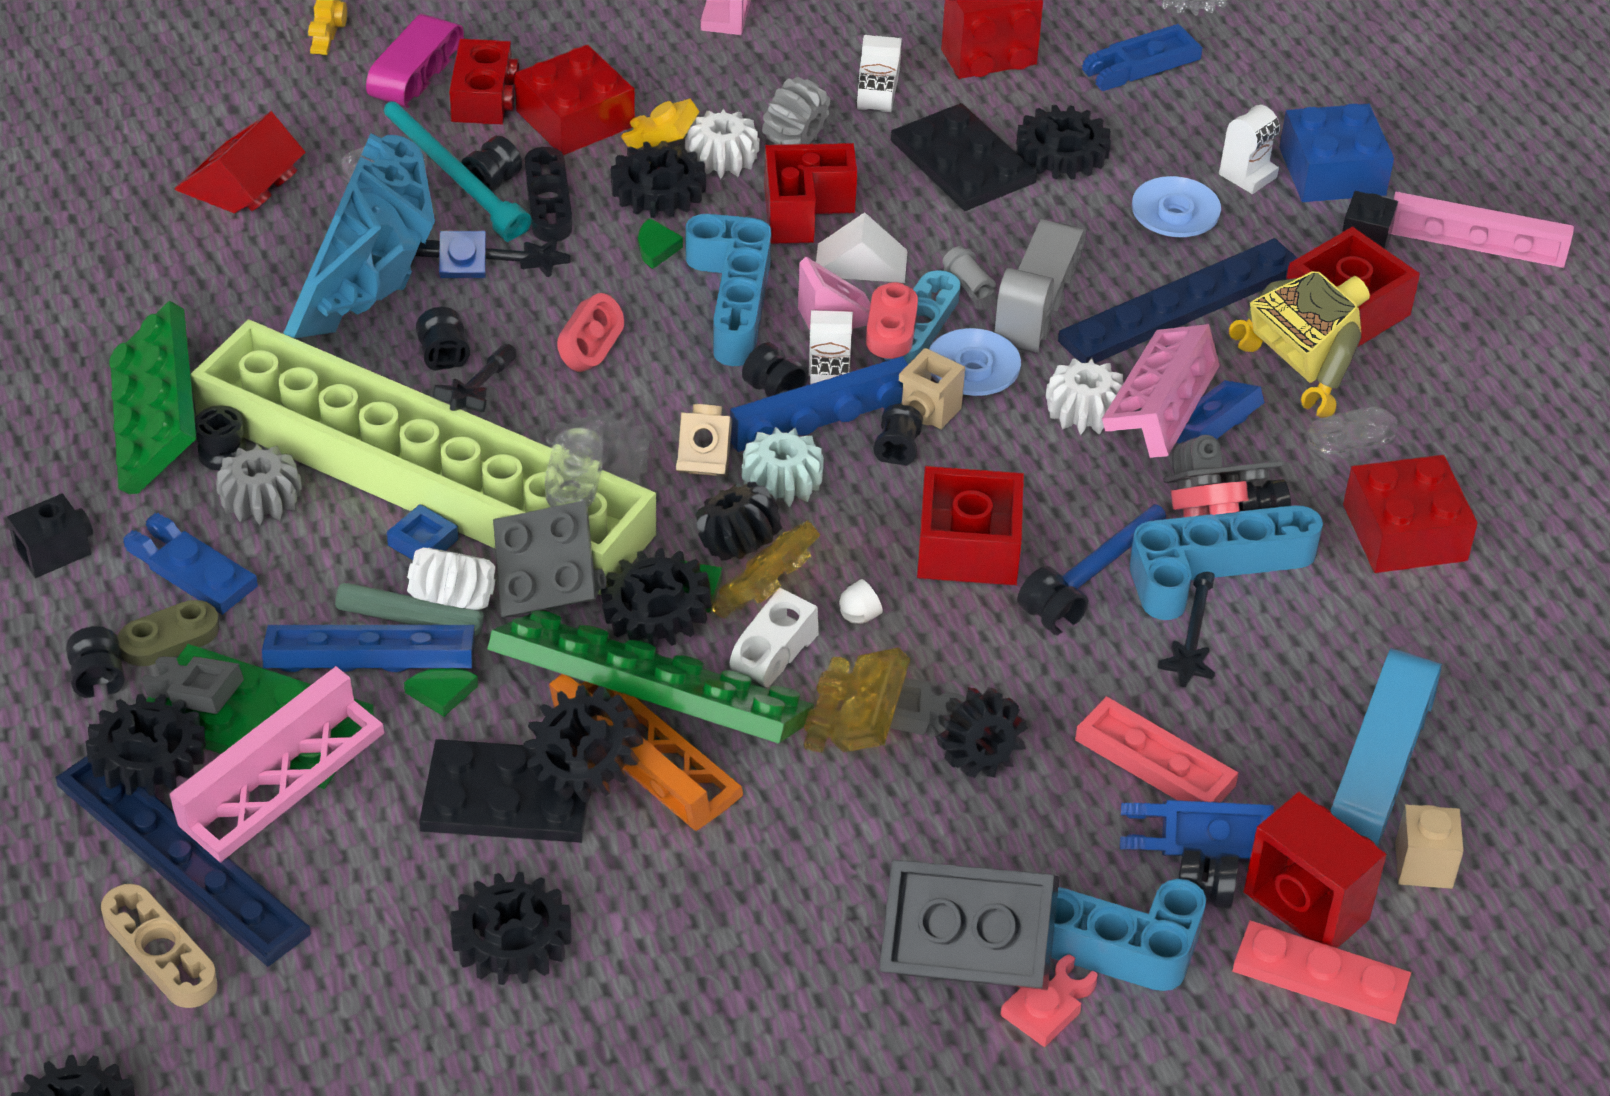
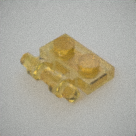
[711,520,821,619]
[803,647,910,753]

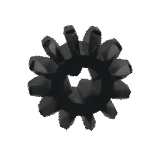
[695,482,782,561]
[935,687,1028,778]

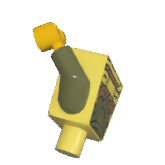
[1229,271,1370,418]

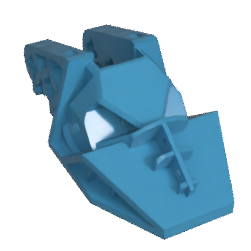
[283,133,435,338]

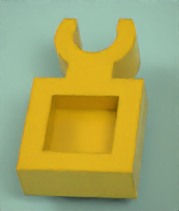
[308,0,347,55]
[621,98,700,149]

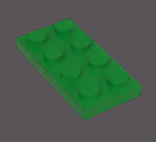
[109,301,196,494]
[146,644,374,789]

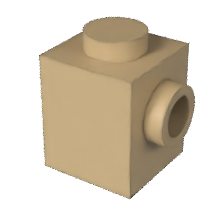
[1395,804,1463,889]

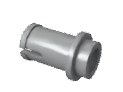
[942,246,996,301]

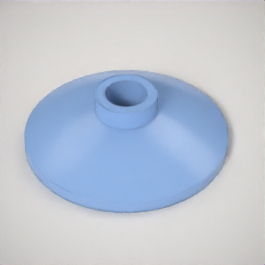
[1132,176,1221,237]
[929,328,1021,396]

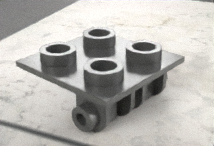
[1163,435,1283,489]
[493,500,607,618]

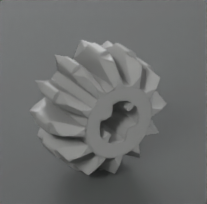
[762,76,830,145]
[216,443,302,525]

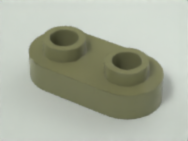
[118,600,219,666]

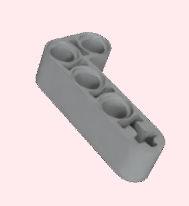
[994,219,1086,354]

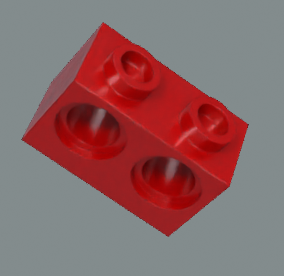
[449,39,519,125]

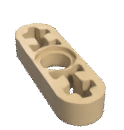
[101,884,217,1008]

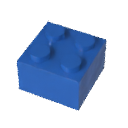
[1279,104,1394,202]

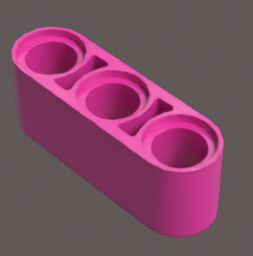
[366,14,464,108]

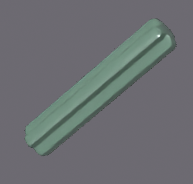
[335,583,484,636]

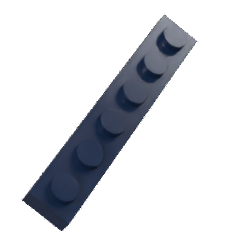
[1058,238,1297,364]

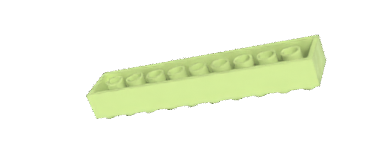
[190,319,656,595]

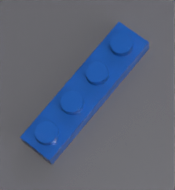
[730,356,908,452]
[262,625,475,672]

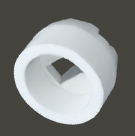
[839,579,883,624]

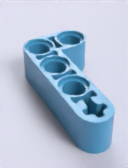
[685,214,771,366]
[1129,505,1323,620]
[1330,647,1442,846]
[1051,879,1206,991]

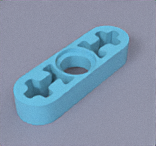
[884,270,960,364]

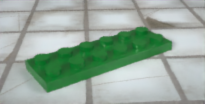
[487,610,814,744]

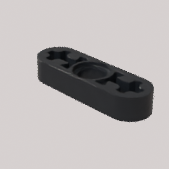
[525,146,572,242]

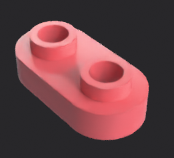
[866,282,918,359]
[557,293,624,372]
[1171,481,1249,517]

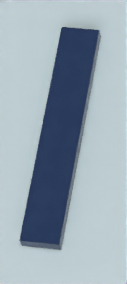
[55,756,311,967]

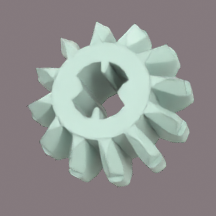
[742,427,824,508]

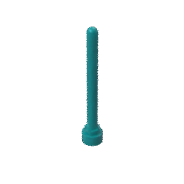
[384,101,532,242]

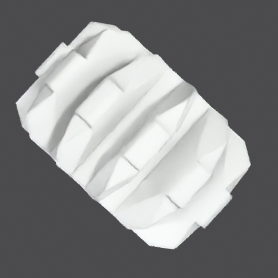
[685,109,760,179]
[1046,358,1124,436]
[407,547,496,610]

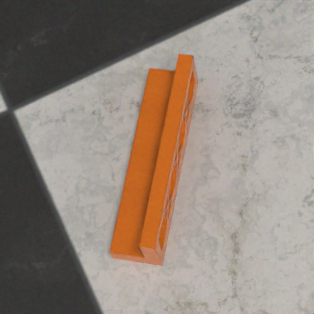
[549,674,743,831]

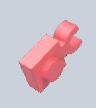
[1001,954,1098,1047]

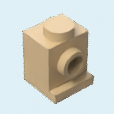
[899,348,965,430]
[676,404,732,477]

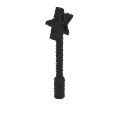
[415,239,571,277]
[433,344,516,412]
[1157,572,1215,687]

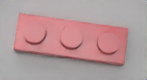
[1075,696,1239,803]
[1232,920,1412,1024]

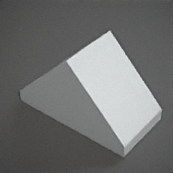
[816,212,907,283]

